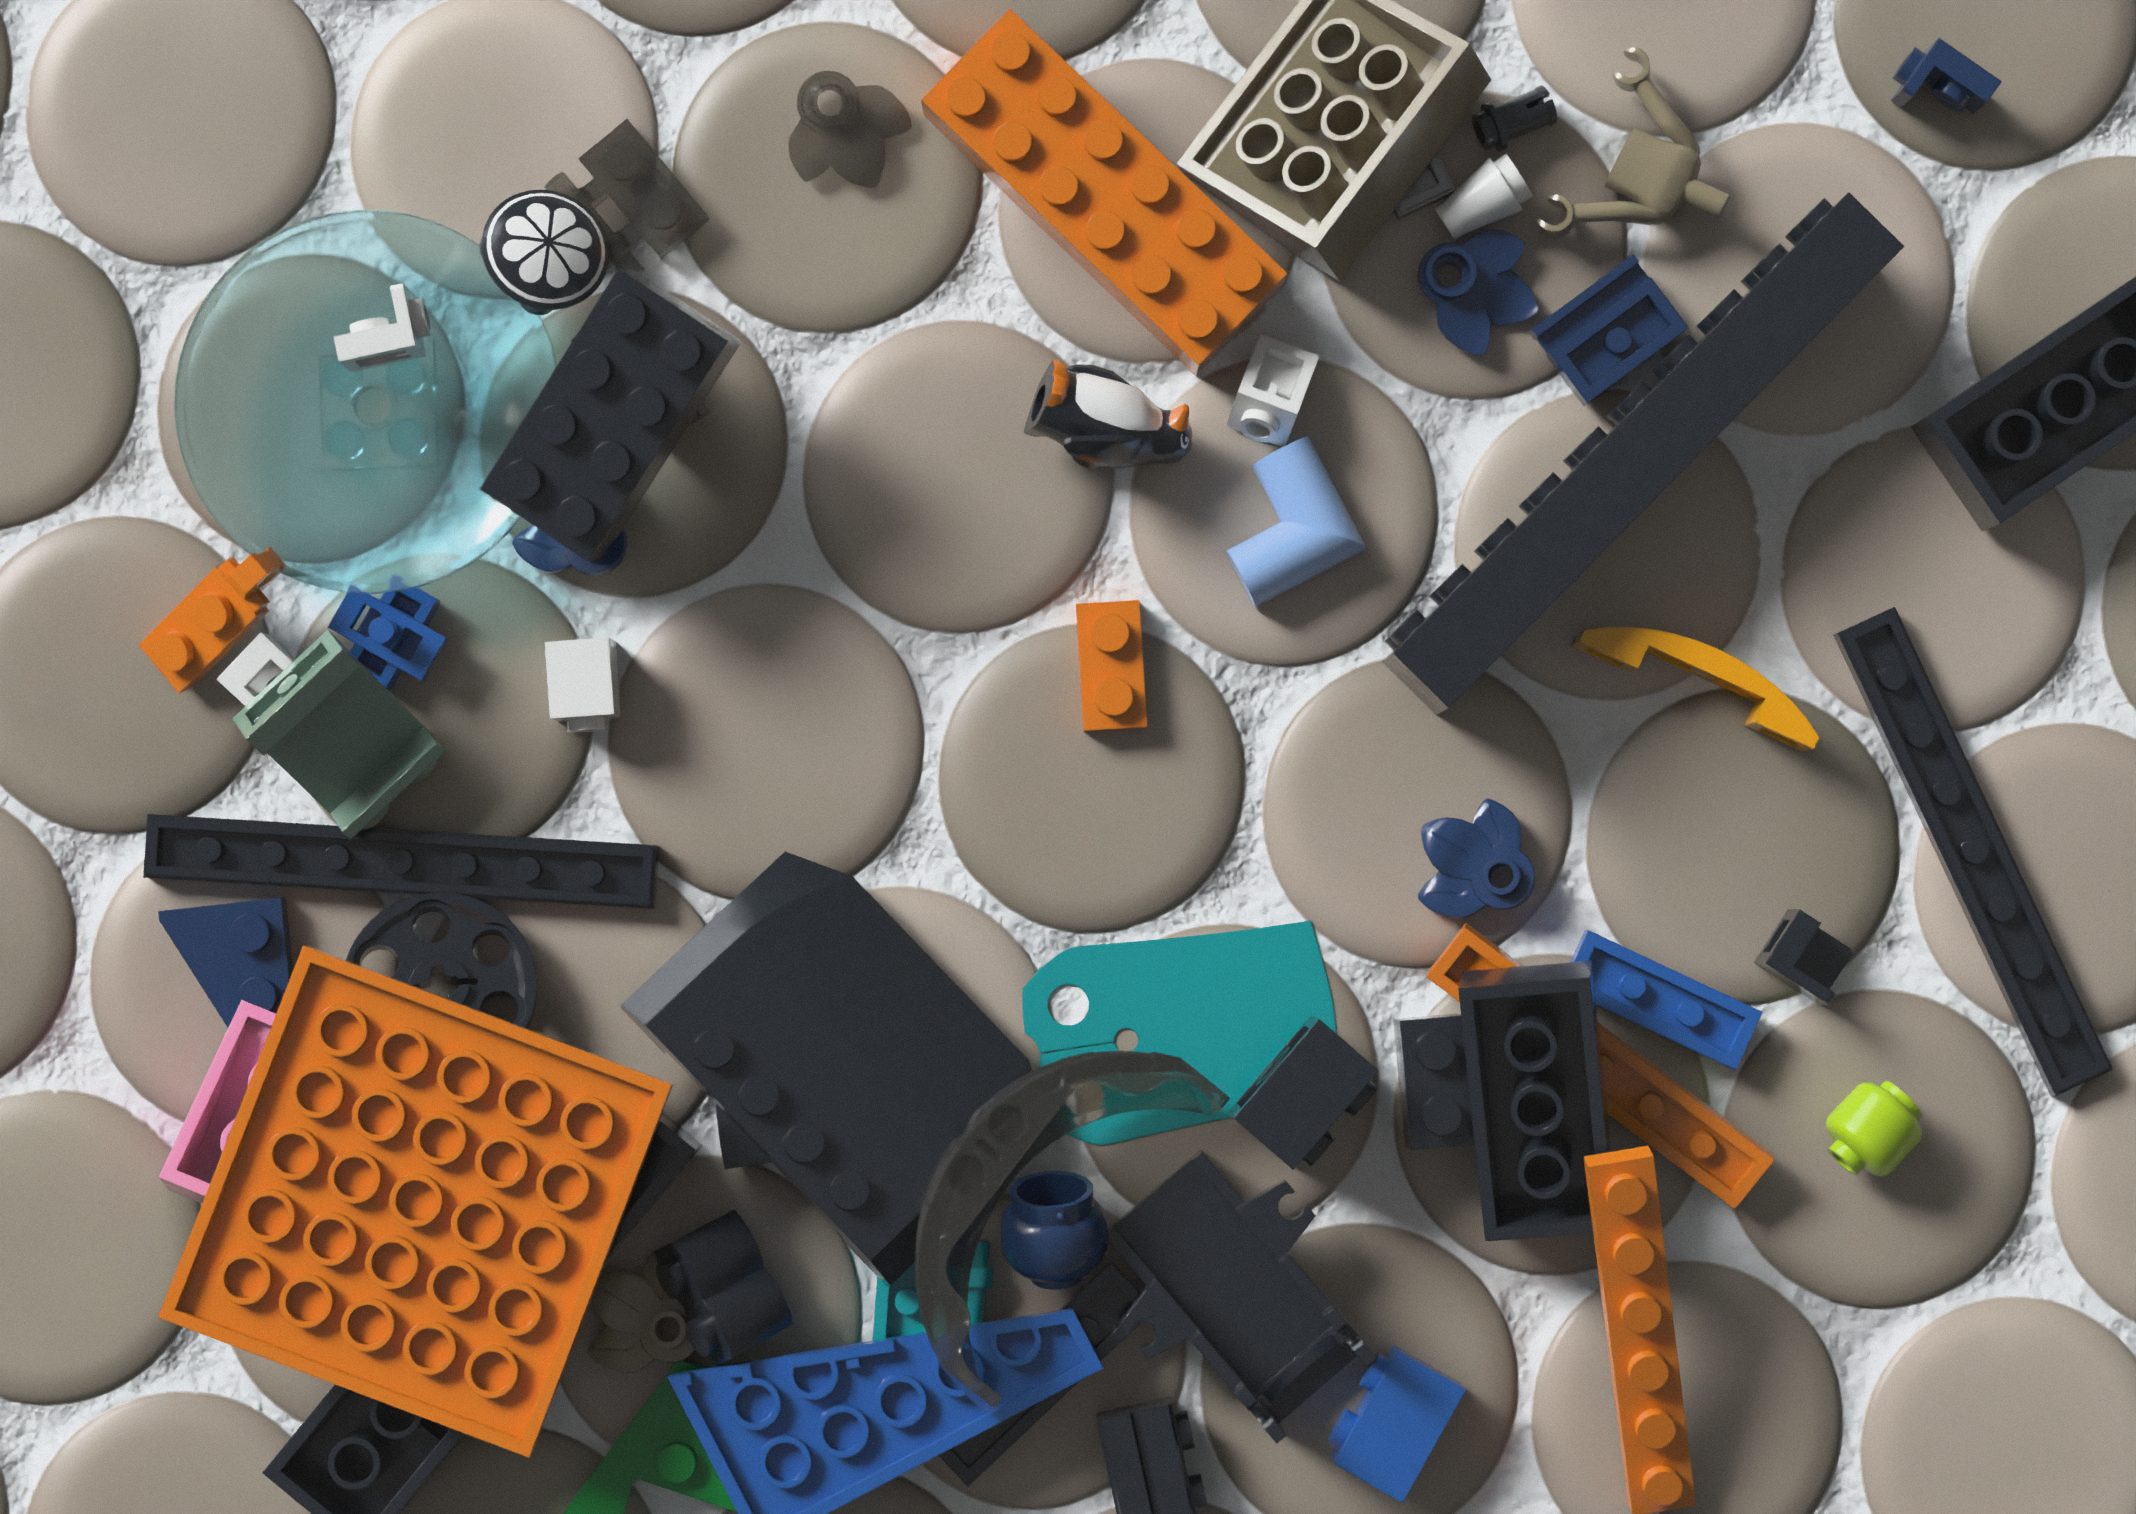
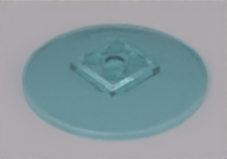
[174,210,557,594]

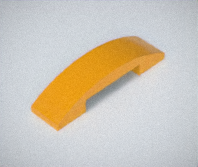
[1571,627,1819,752]

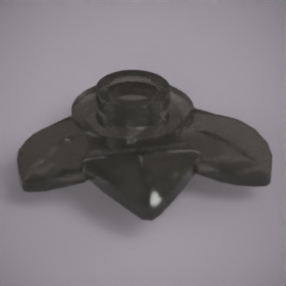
[788,71,912,188]

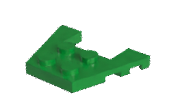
[562,1359,737,1514]

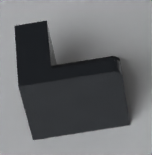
[1754,909,1852,1005]

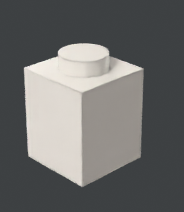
[544,637,621,732]

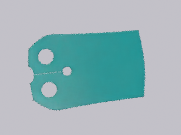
[1022,921,1336,1145]

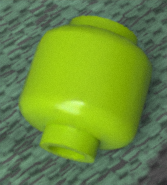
[1825,1081,1923,1177]

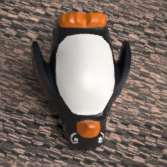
[1024,360,1193,469]

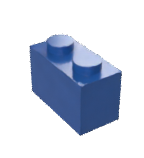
[1327,1344,1466,1503]

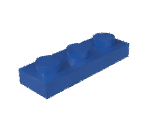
[1570,930,1763,1070]

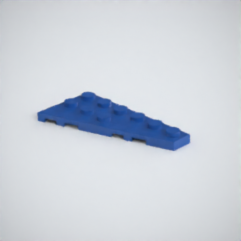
[667,1308,1103,1514]

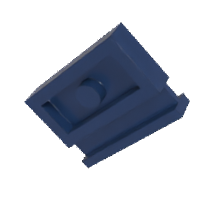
[1529,254,1689,406]

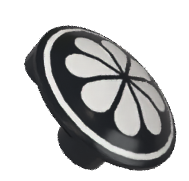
[479,190,609,315]

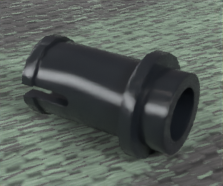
[1472,85,1558,152]

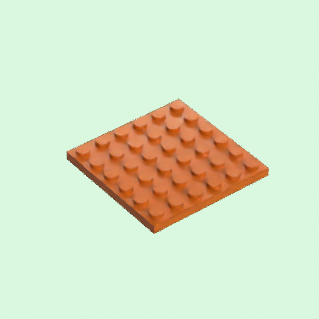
[158,945,674,1458]

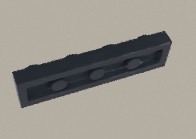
[938,1261,1143,1487]

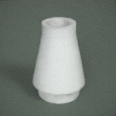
[1434,154,1533,240]

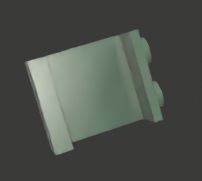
[233,630,445,840]

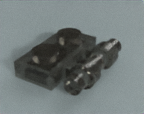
[545,119,710,274]

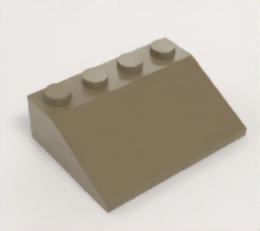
[1176,0,1491,281]

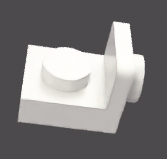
[333,283,432,372]
[1227,333,1320,447]

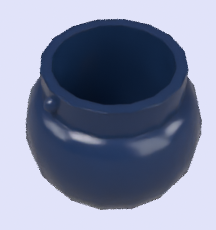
[1000,1171,1108,1290]

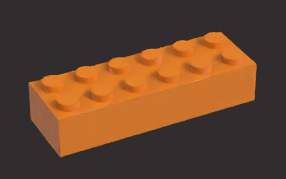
[921,8,1287,376]

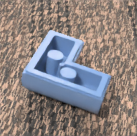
[1225,436,1368,608]

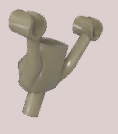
[1537,47,1730,238]

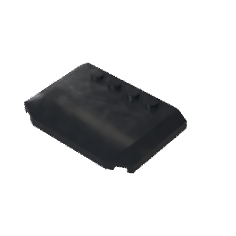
[620,852,1051,1287]

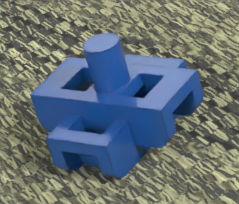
[327,575,449,691]

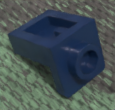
[1891,38,2002,114]

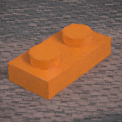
[1076,600,1147,732]

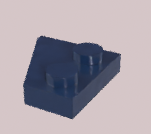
[158,897,293,1028]

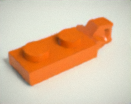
[139,547,287,694]

